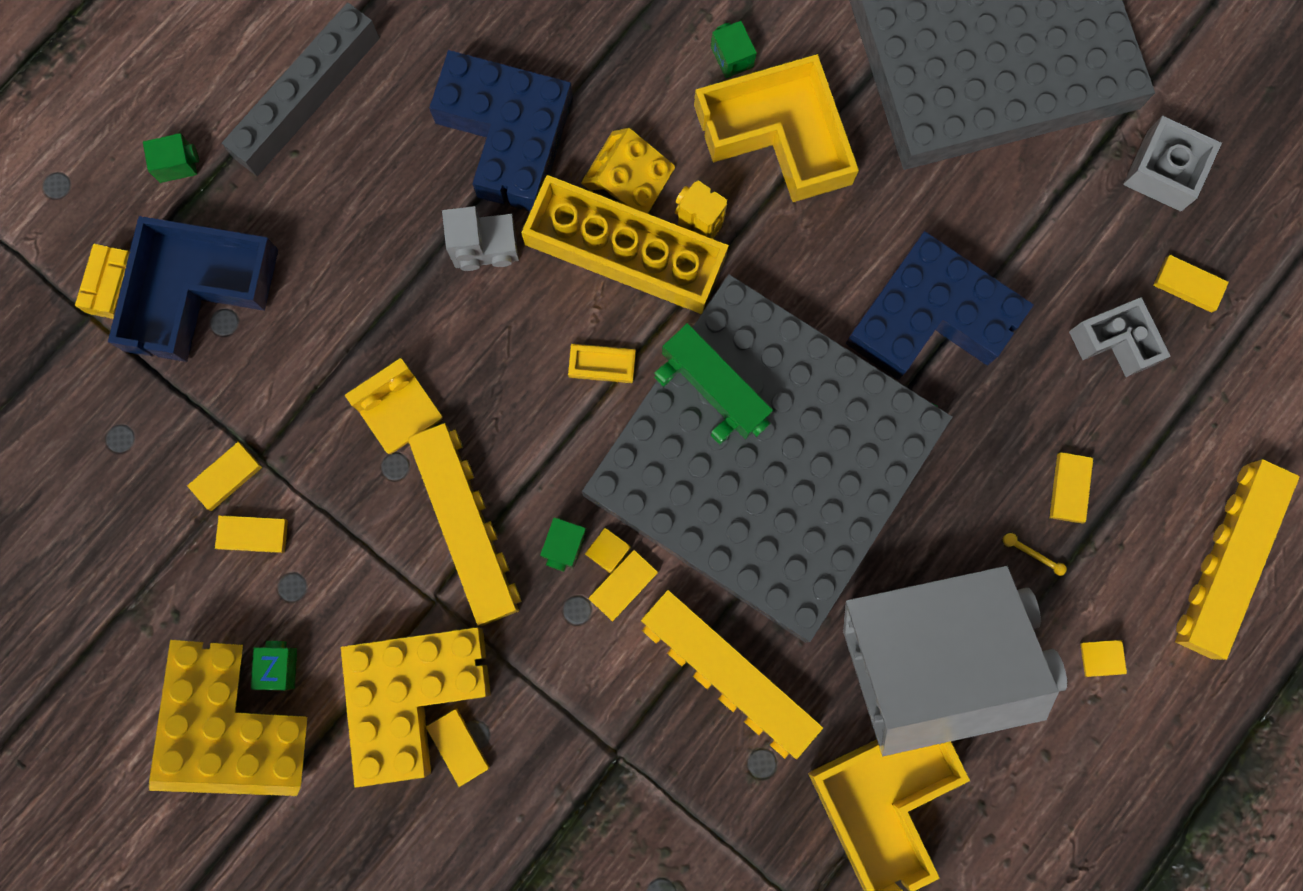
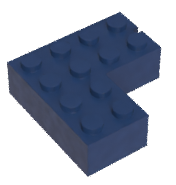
[429,50,573,212]
[108,216,278,362]
[845,231,1034,380]

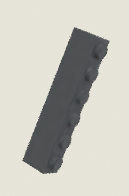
[221,2,380,177]

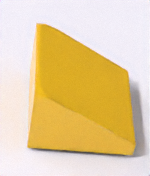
[585,528,631,574]
[1080,640,1127,677]

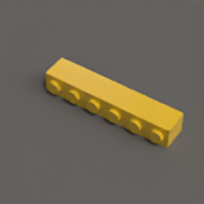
[407,423,522,626]
[1175,459,1300,660]
[641,590,823,760]

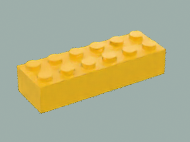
[521,175,729,314]

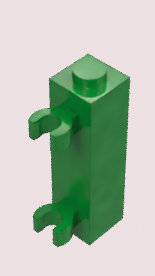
[654,323,773,445]

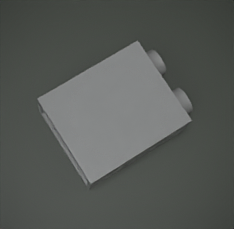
[843,566,1067,757]

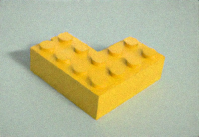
[694,54,859,202]
[341,627,491,788]
[149,640,307,796]
[808,739,970,891]

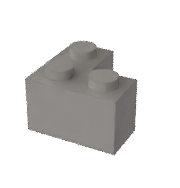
[442,206,519,271]
[1069,297,1171,377]

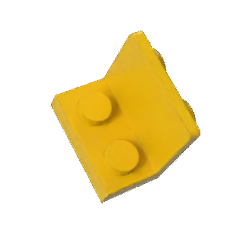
[581,128,675,214]
[345,358,443,454]

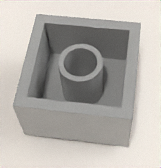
[1123,116,1222,211]

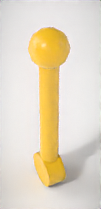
[1003,533,1067,576]

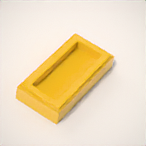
[1153,255,1229,313]
[568,344,636,383]
[187,442,262,511]
[1049,452,1093,523]
[215,515,288,553]
[588,550,658,622]
[426,709,490,787]

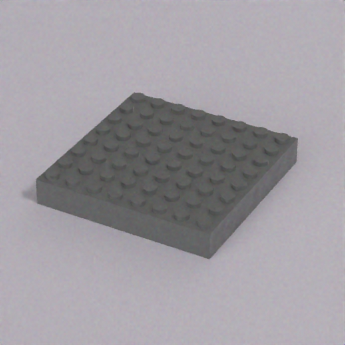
[849,0,1155,170]
[582,274,952,643]

